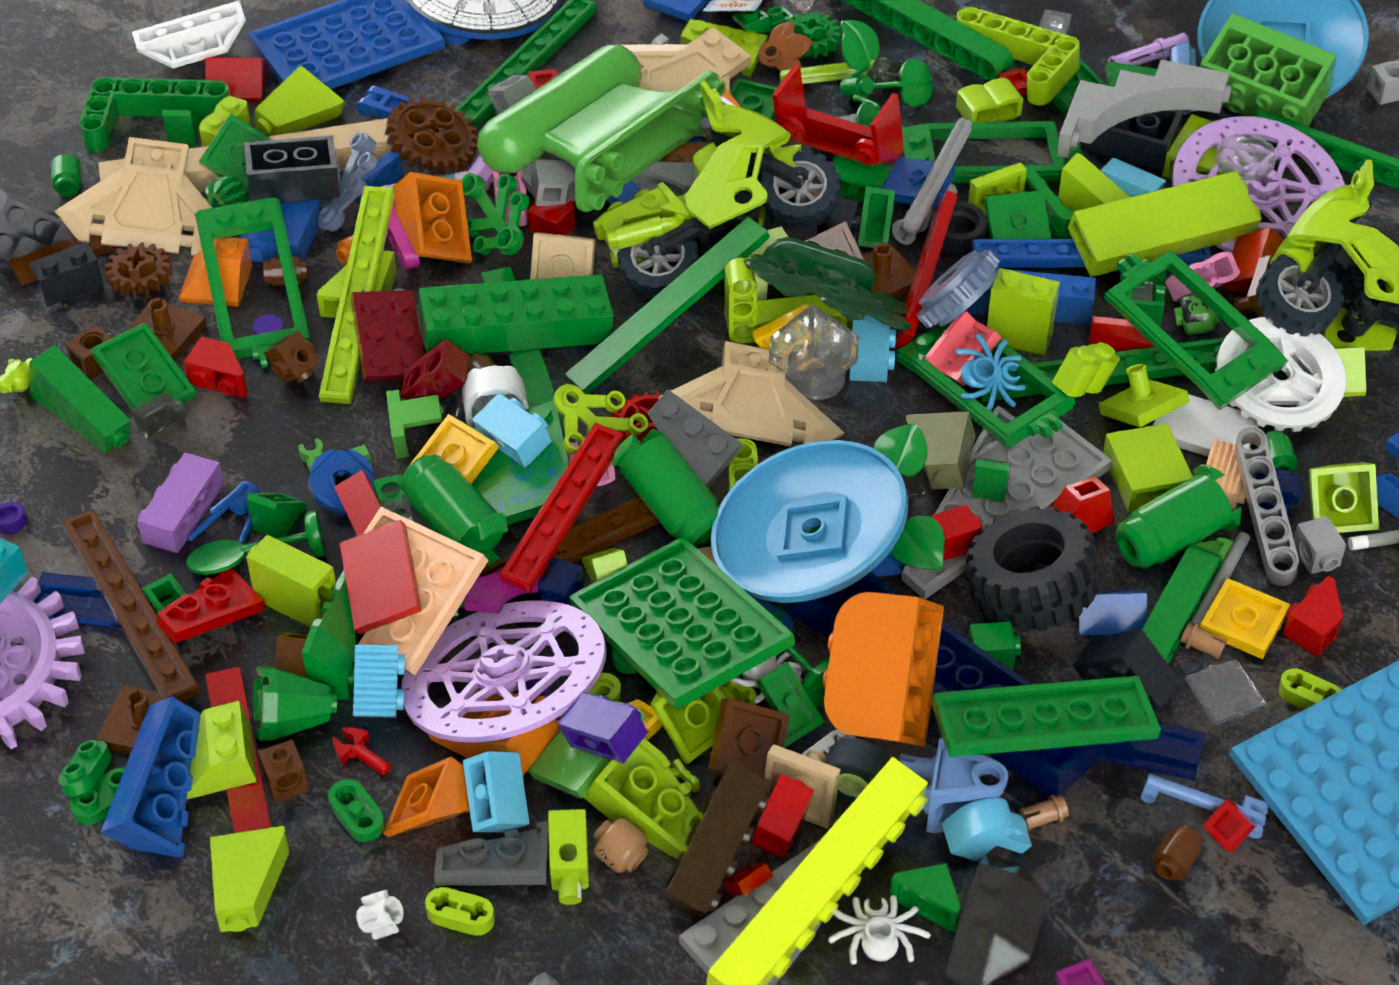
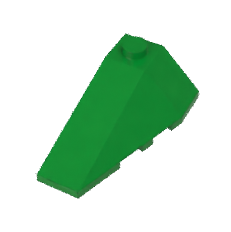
[302,570,358,701]

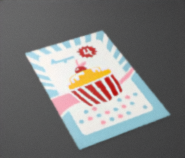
[703,0,763,11]

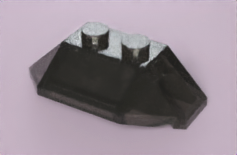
[945,854,1050,985]

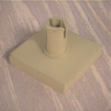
[530,233,595,280]
[765,744,841,829]

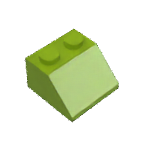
[187,701,257,799]

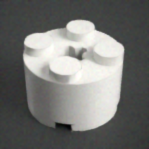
[462,366,529,427]

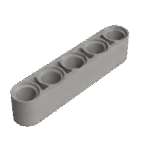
[1235,426,1299,586]

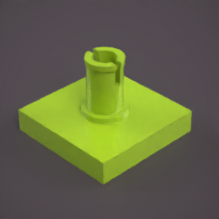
[1098,364,1190,427]

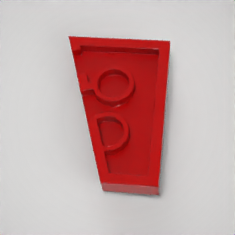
[157,568,264,643]

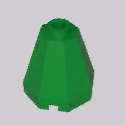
[253,666,337,740]

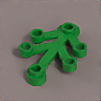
[462,173,529,256]

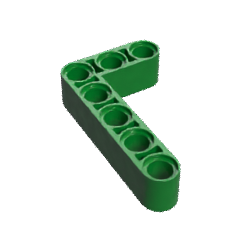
[79,77,230,152]

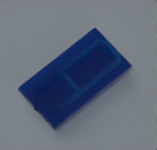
[33,572,141,628]
[1090,722,1205,781]

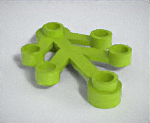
[554,384,648,454]

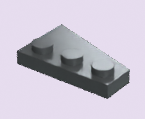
[647,389,743,489]
[434,820,549,886]

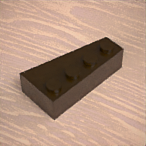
[660,761,770,918]

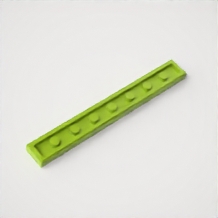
[319,186,395,404]

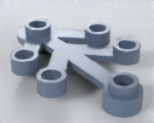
[318,132,377,232]

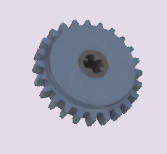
[916,249,1000,328]

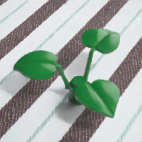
[840,20,933,128]
[809,424,945,570]

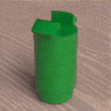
[612,429,719,548]
[401,454,508,568]
[1115,464,1242,569]

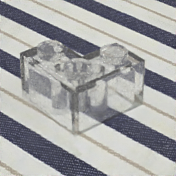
[768,304,859,378]

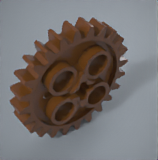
[385,96,478,176]

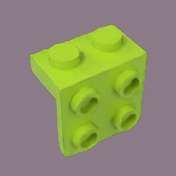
[968,162,1027,230]

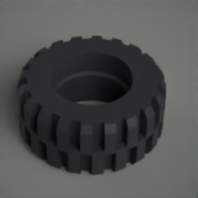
[966,506,1102,632]

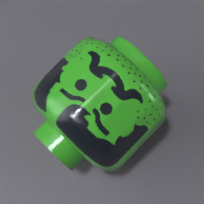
[1174,294,1221,335]

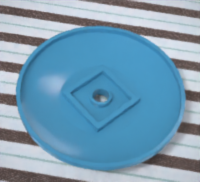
[1198,0,1368,98]
[711,440,908,603]

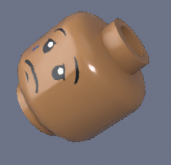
[593,818,649,873]

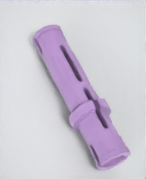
[1108,33,1190,66]

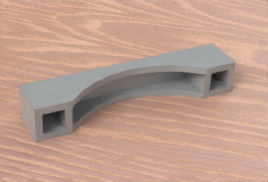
[532,160,696,206]

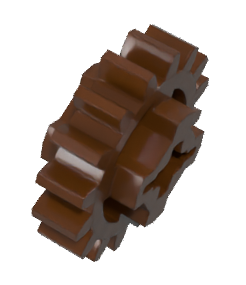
[105,242,173,298]

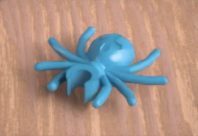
[955,333,1026,411]

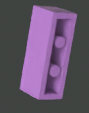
[137,452,224,553]

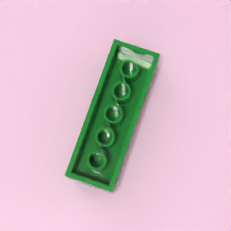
[419,274,613,354]

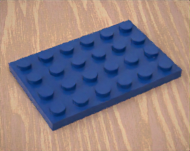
[247,0,445,90]

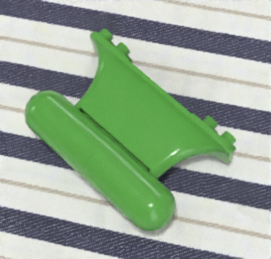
[477,45,726,212]

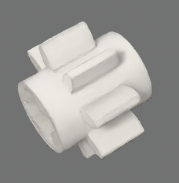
[357,890,403,940]

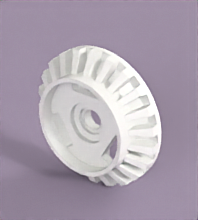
[1215,317,1346,432]

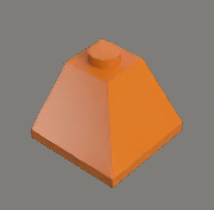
[179,237,253,307]
[383,757,470,837]

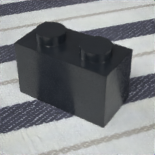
[29,242,104,307]

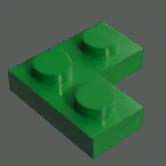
[756,662,824,748]

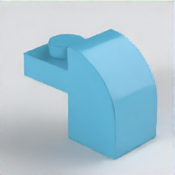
[941,798,1032,861]

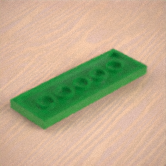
[931,676,1161,757]

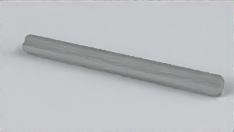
[903,117,972,232]

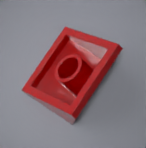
[205,58,268,102]
[1222,227,1284,295]
[1089,316,1153,352]

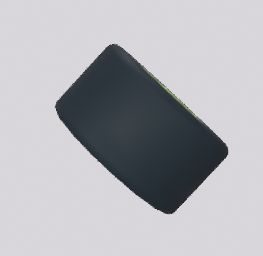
[825,738,890,804]

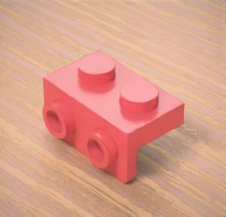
[925,311,1002,387]

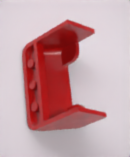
[772,64,904,165]

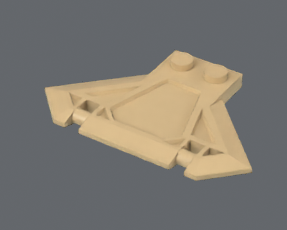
[622,27,751,136]
[55,137,232,256]
[658,341,845,447]

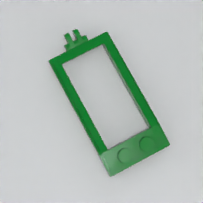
[902,121,1082,183]
[195,197,310,368]
[1104,251,1288,410]
[895,320,1076,448]

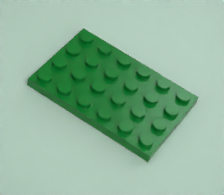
[569,536,795,710]

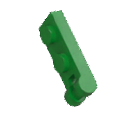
[1024,168,1074,239]

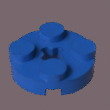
[307,449,374,516]

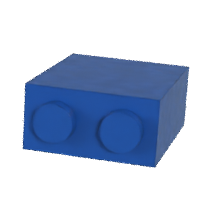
[240,199,320,263]

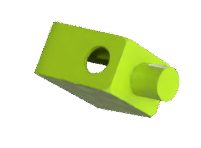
[548,809,589,905]

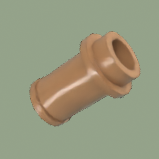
[1180,623,1227,660]
[1019,795,1069,831]

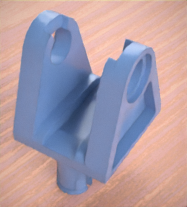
[899,738,1008,833]

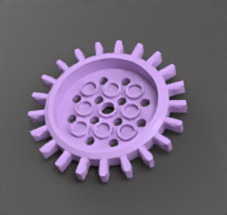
[0,577,85,749]

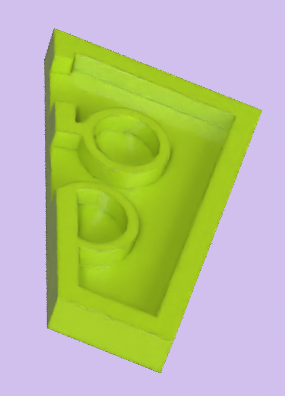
[681,19,768,77]

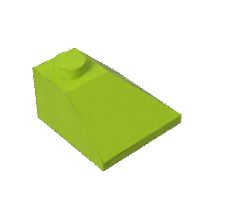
[1309,462,1379,533]
[651,687,725,764]

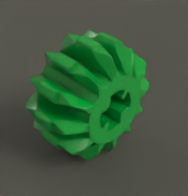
[205,175,250,208]

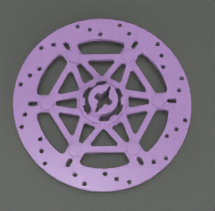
[1172,116,1345,253]
[401,601,606,742]

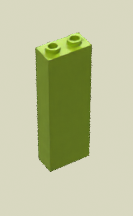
[1068,171,1261,277]

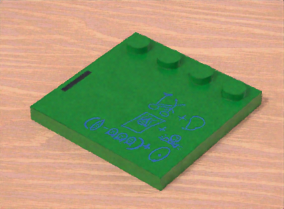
[471,400,570,525]

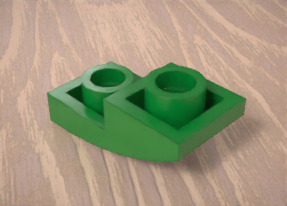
[733,6,794,33]

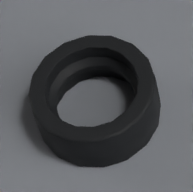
[931,201,987,256]

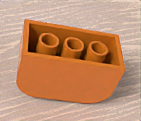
[823,592,944,747]

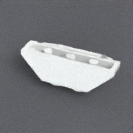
[132,1,246,68]

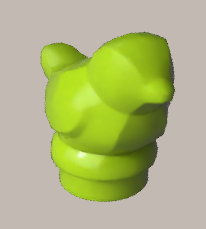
[0,358,32,394]

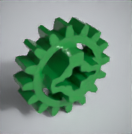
[786,11,841,59]

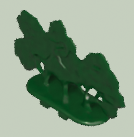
[743,237,913,331]

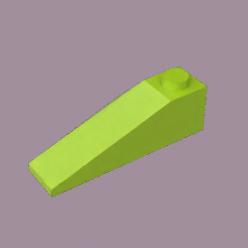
[583,738,704,859]

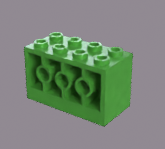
[1200,13,1337,127]

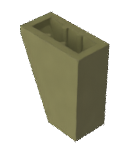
[906,412,975,489]

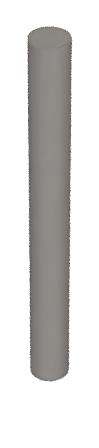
[1190,532,1250,628]

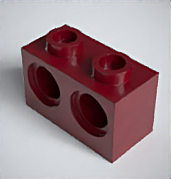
[400,339,470,400]

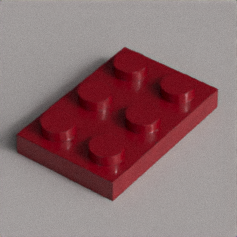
[350,290,424,382]

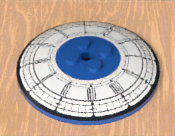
[404,0,563,39]

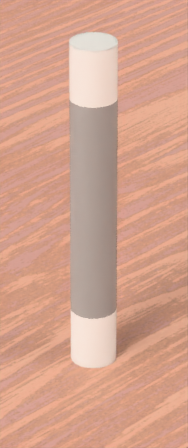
[1348,530,1399,551]

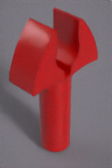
[333,727,391,775]

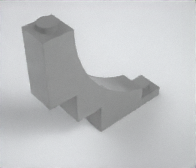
[1057,59,1232,159]

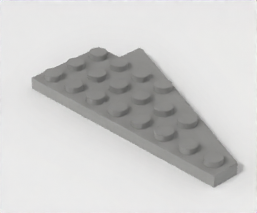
[901,406,1112,599]

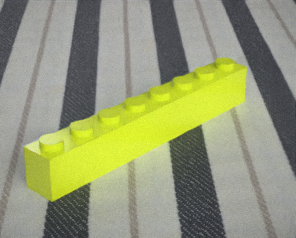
[706,757,928,985]

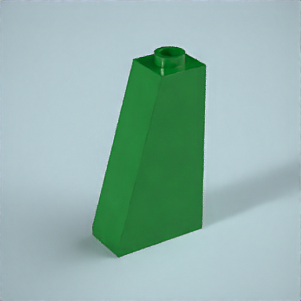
[29,345,131,454]

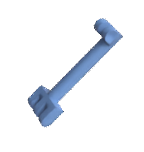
[1140,773,1269,838]

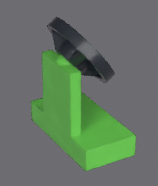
[386,390,464,459]

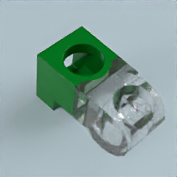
[373,474,414,522]

